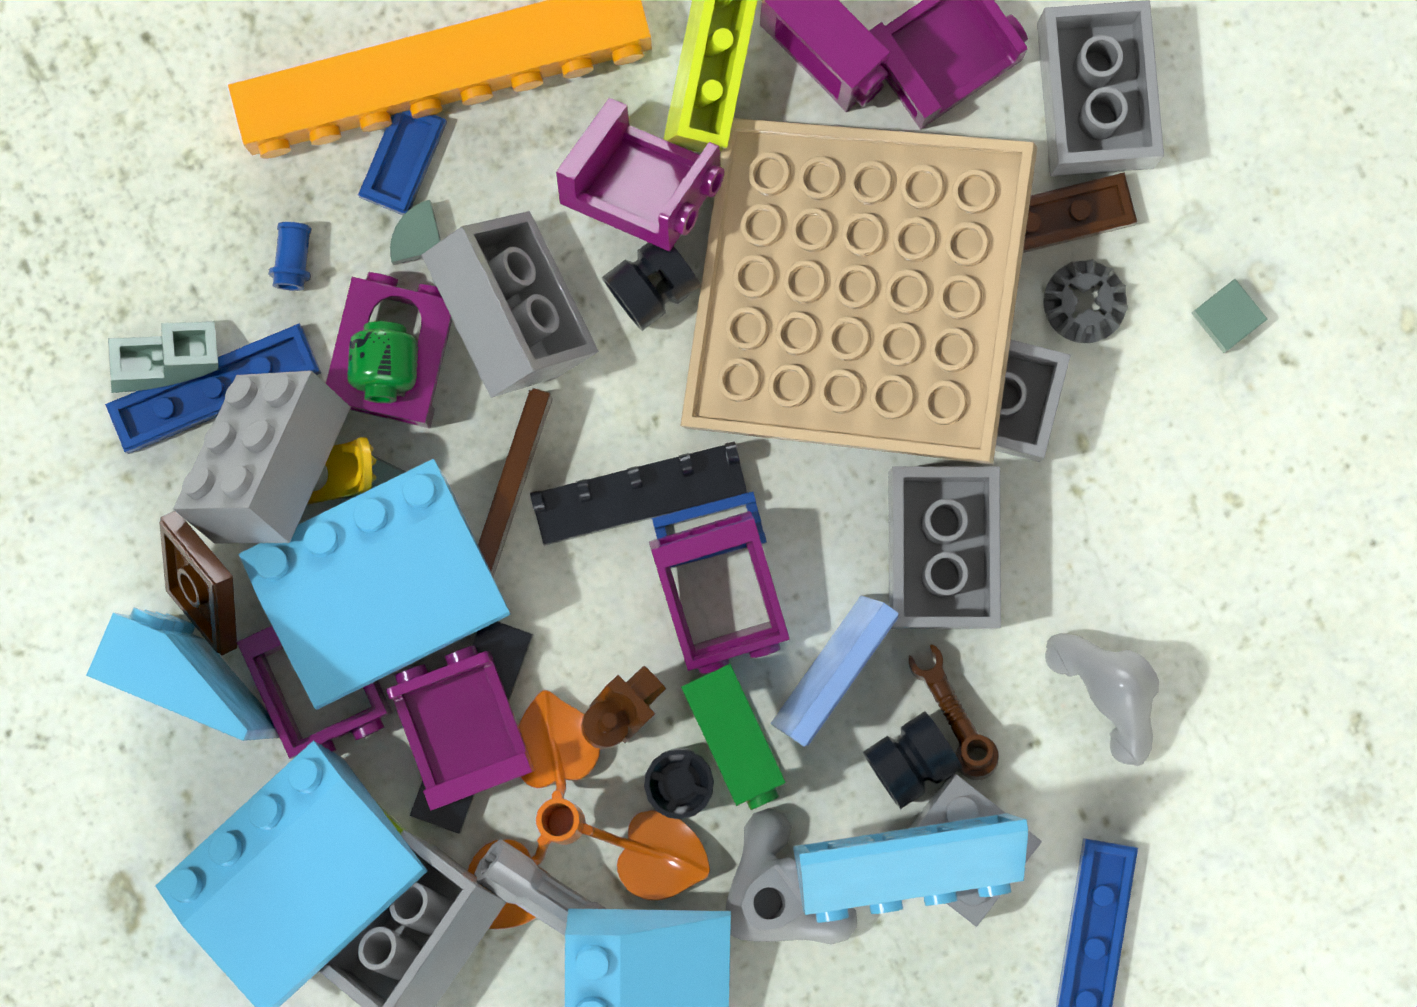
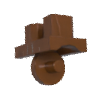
[581,666,666,750]

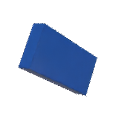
[358,110,447,215]

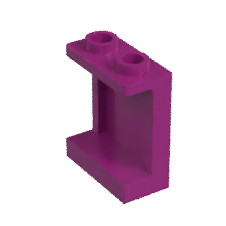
[869,0,1028,130]
[556,98,725,252]
[386,645,535,811]

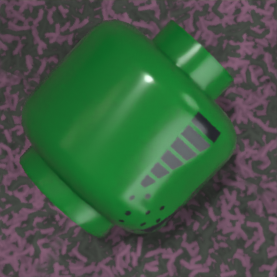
[347,321,418,403]

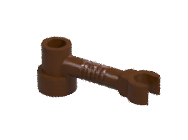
[909,644,999,780]

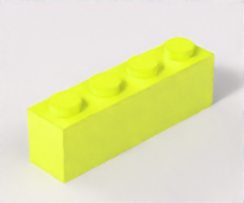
[663,0,758,153]

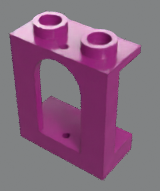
[326,272,453,429]

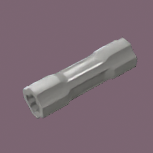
[474,839,606,936]

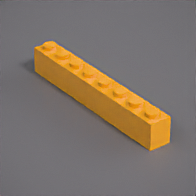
[228,0,652,159]

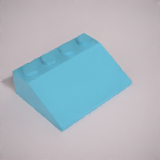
[239,459,511,710]
[86,607,279,741]
[155,740,427,1007]
[793,813,1028,923]
[565,908,731,1007]

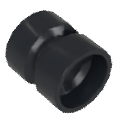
[602,242,701,331]
[863,711,963,809]
[644,748,714,819]

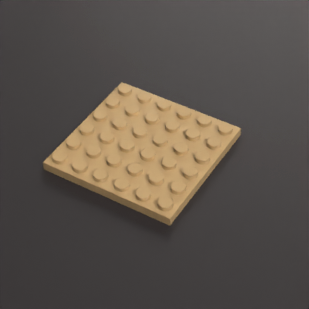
[680,118,1037,464]

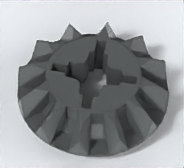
[1043,259,1128,343]

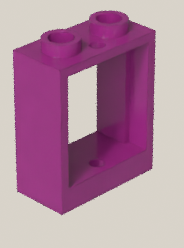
[760,0,890,112]
[649,511,790,674]
[237,626,393,759]

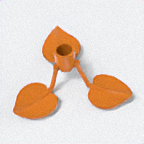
[468,690,710,929]

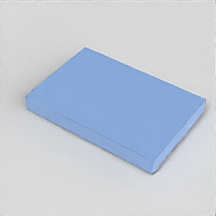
[770,595,899,747]

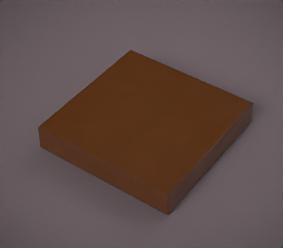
[159,511,237,656]

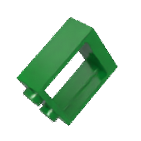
[681,664,786,810]

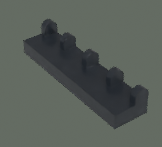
[530,441,747,546]

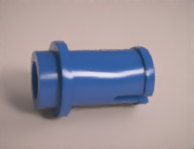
[268,222,312,291]

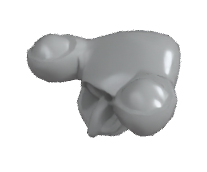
[1045,633,1159,766]
[725,808,857,945]

